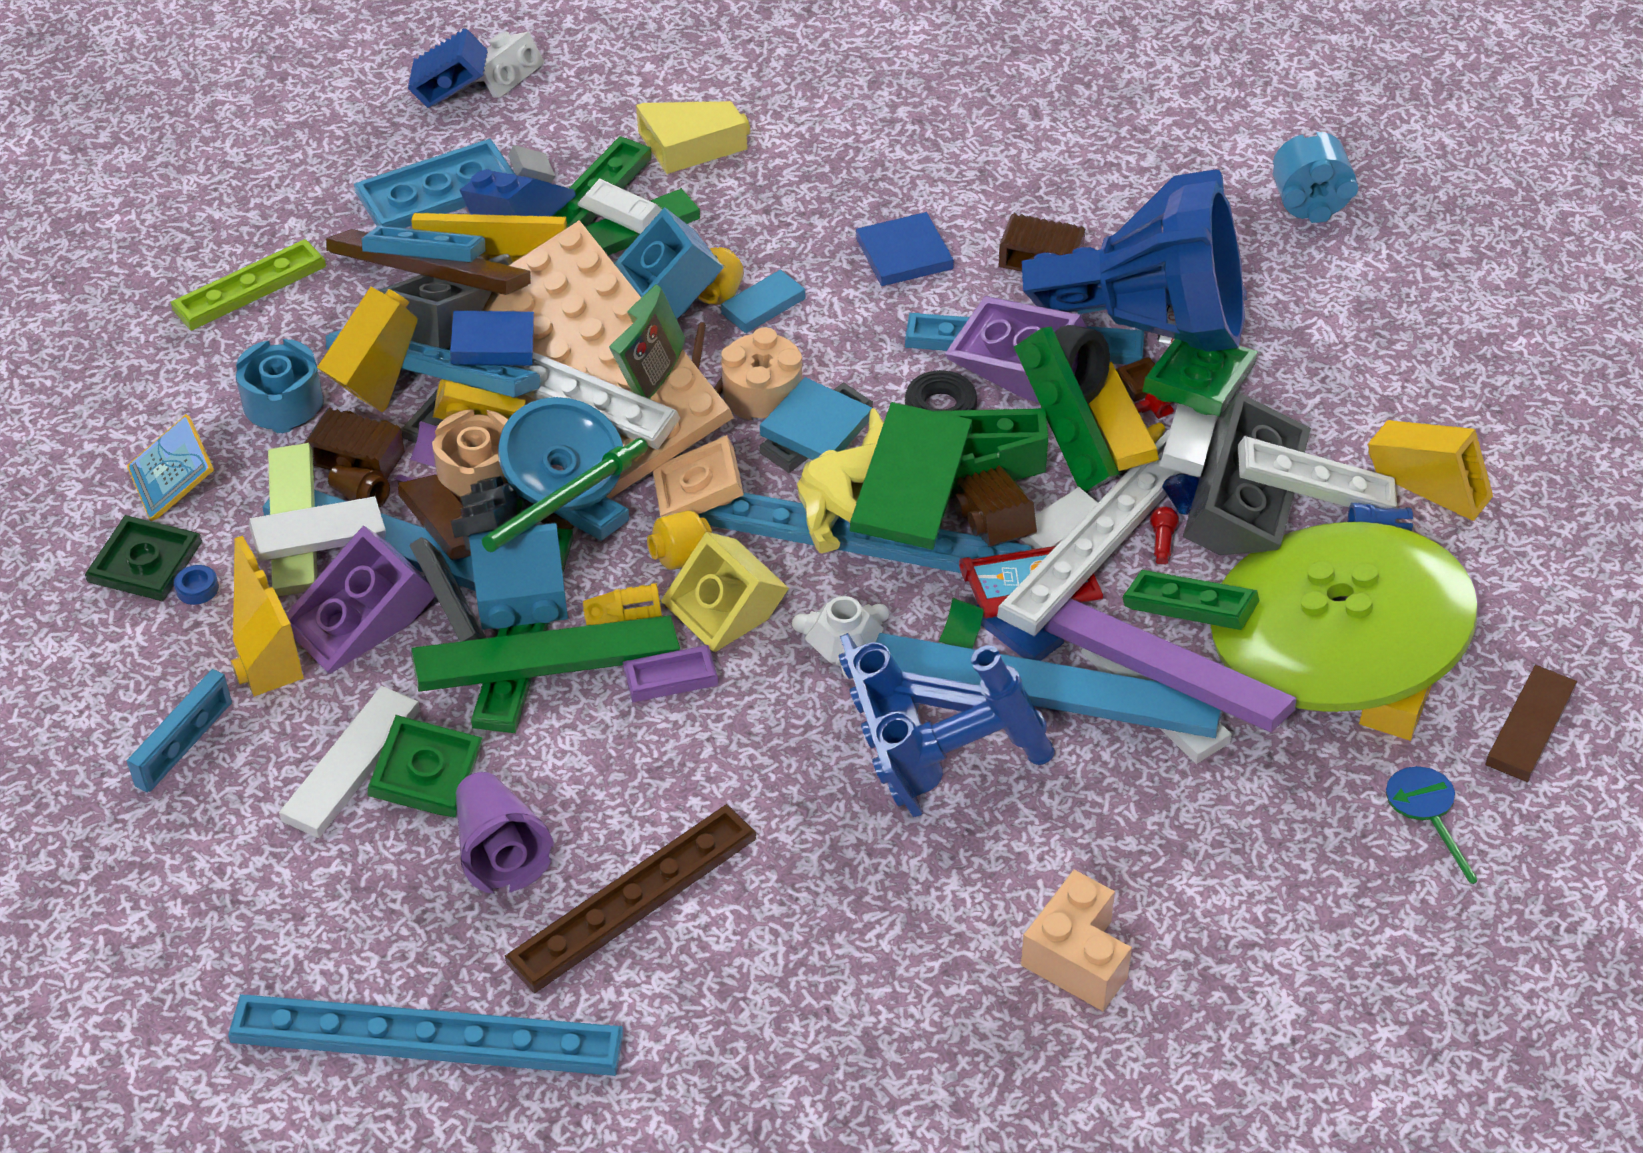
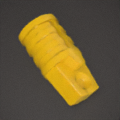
[583,583,662,626]

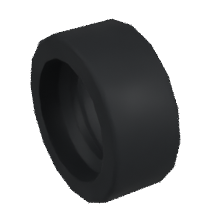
[1055,325,1110,404]

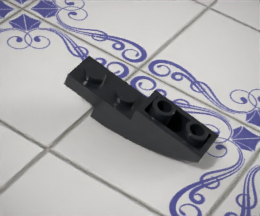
[451,476,517,551]

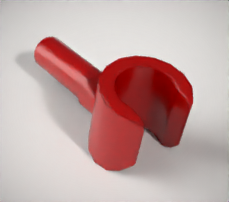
[1134,394,1174,419]

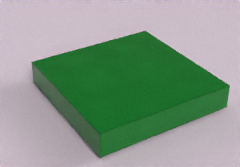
[367,715,482,818]

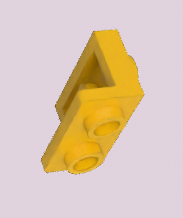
[433,379,526,420]

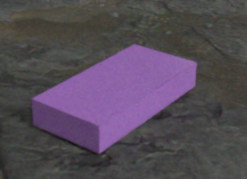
[623,645,718,703]

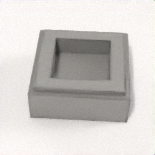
[508,145,555,183]

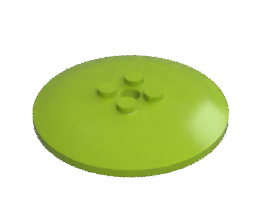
[1211,522,1477,712]

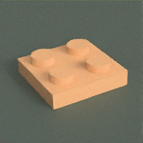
[653,435,744,517]

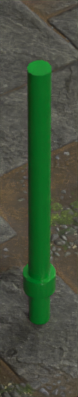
[482,438,648,552]

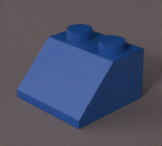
[459,169,576,217]

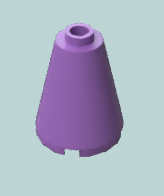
[456,772,554,894]

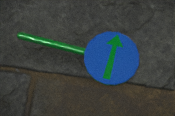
[1386,766,1478,884]

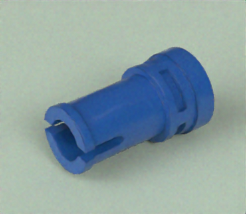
[1347,503,1413,531]

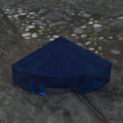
[1162,473,1199,515]

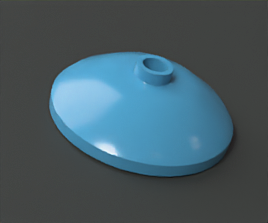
[498,397,623,511]

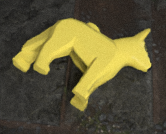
[797,408,884,554]

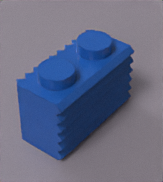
[408,28,488,108]

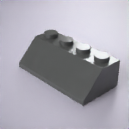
[1183,392,1311,555]

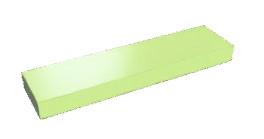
[268,443,318,596]

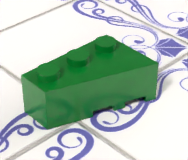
[935,408,1048,499]

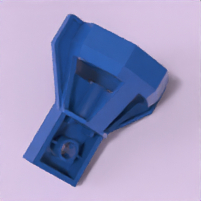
[1022,169,1247,352]

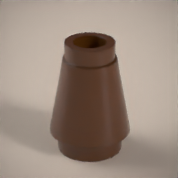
[328,464,390,508]

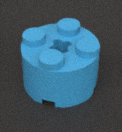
[1272,132,1359,223]
[236,339,324,433]

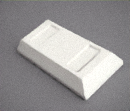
[578,179,662,234]

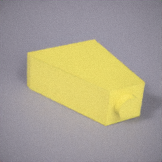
[636,101,750,174]

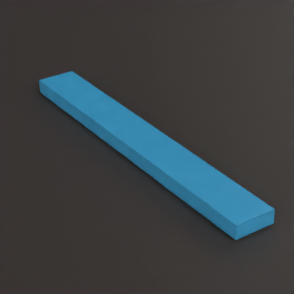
[699,492,1032,573]
[876,633,1222,738]
[228,994,623,1076]

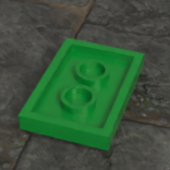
[1142,339,1258,416]

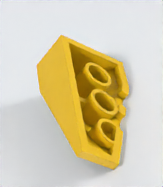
[230,535,304,697]

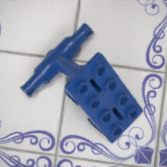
[838,633,1055,817]

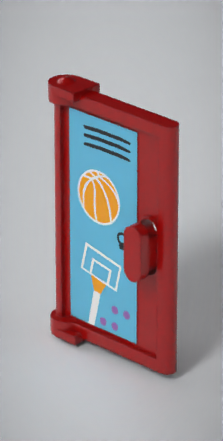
[959,546,1103,619]

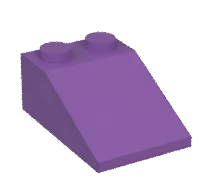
[945,296,1087,402]
[286,525,435,674]

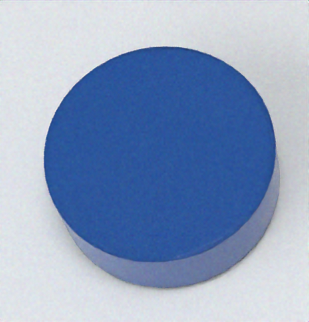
[174,565,219,605]

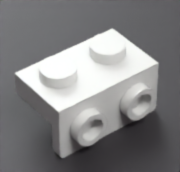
[473,31,544,98]

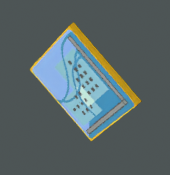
[127,414,214,521]

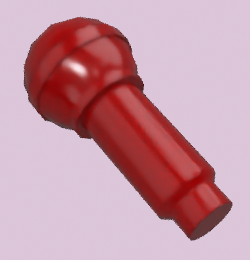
[1150,506,1179,565]

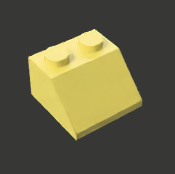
[661,532,789,652]

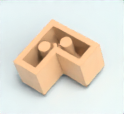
[1021,869,1132,1011]

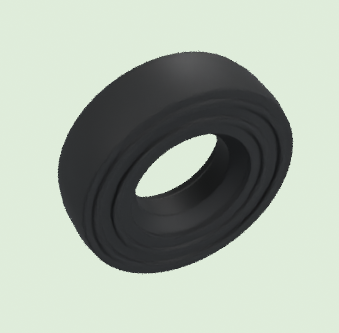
[905,370,977,411]

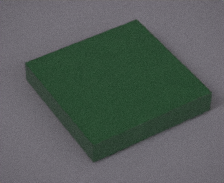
[85,515,202,602]

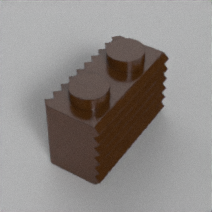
[998,213,1086,272]
[305,407,405,479]
[953,465,1037,547]

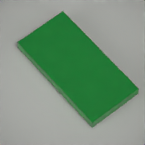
[850,402,972,550]

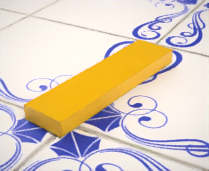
[411,213,567,256]
[1088,361,1159,471]

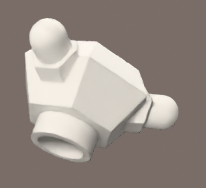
[792,596,889,680]

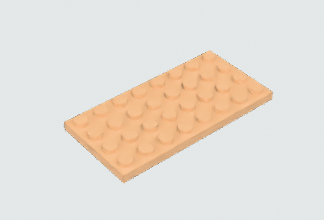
[482,220,734,499]

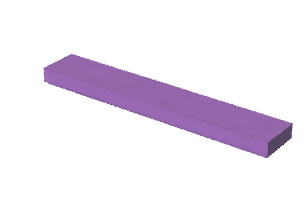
[1045,598,1296,732]

